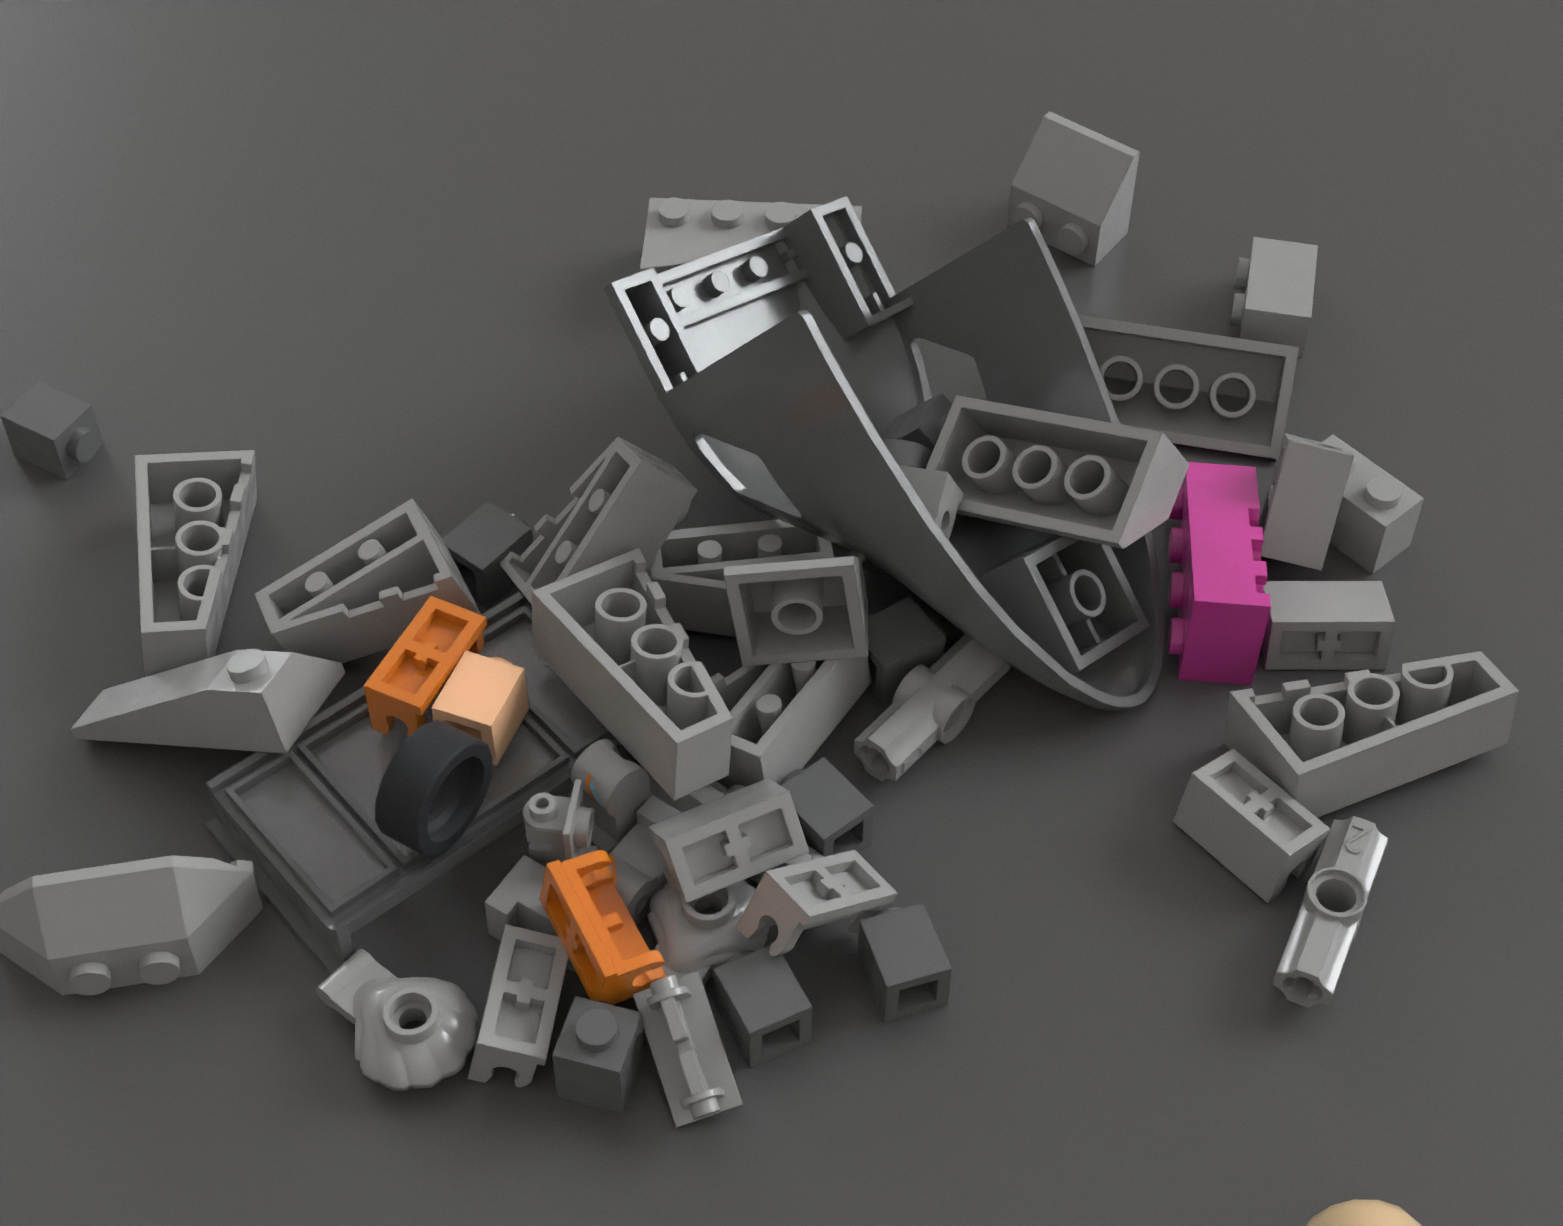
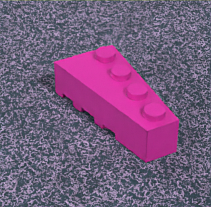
[1168,462,1271,685]

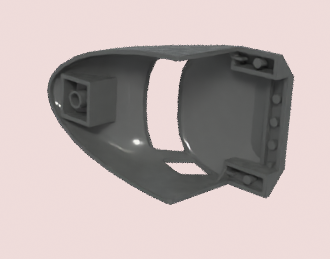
[603,196,1165,711]

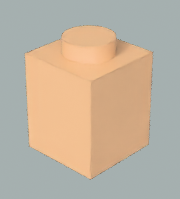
[431,650,529,765]

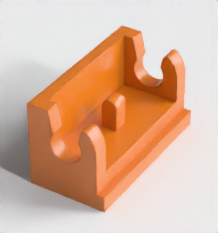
[364,596,487,737]
[539,850,667,1005]

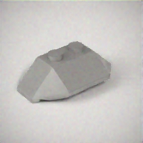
[0,855,263,996]

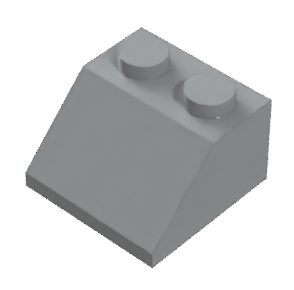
[1007,111,1140,266]
[724,556,868,666]

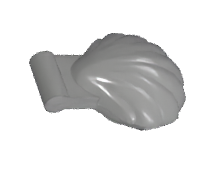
[647,880,770,986]
[316,948,478,1091]

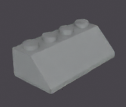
[1078,315,1299,459]
[926,395,1190,549]

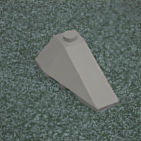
[70,649,345,754]

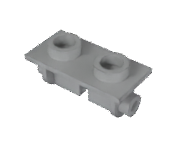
[523,779,598,867]
[633,971,743,1128]

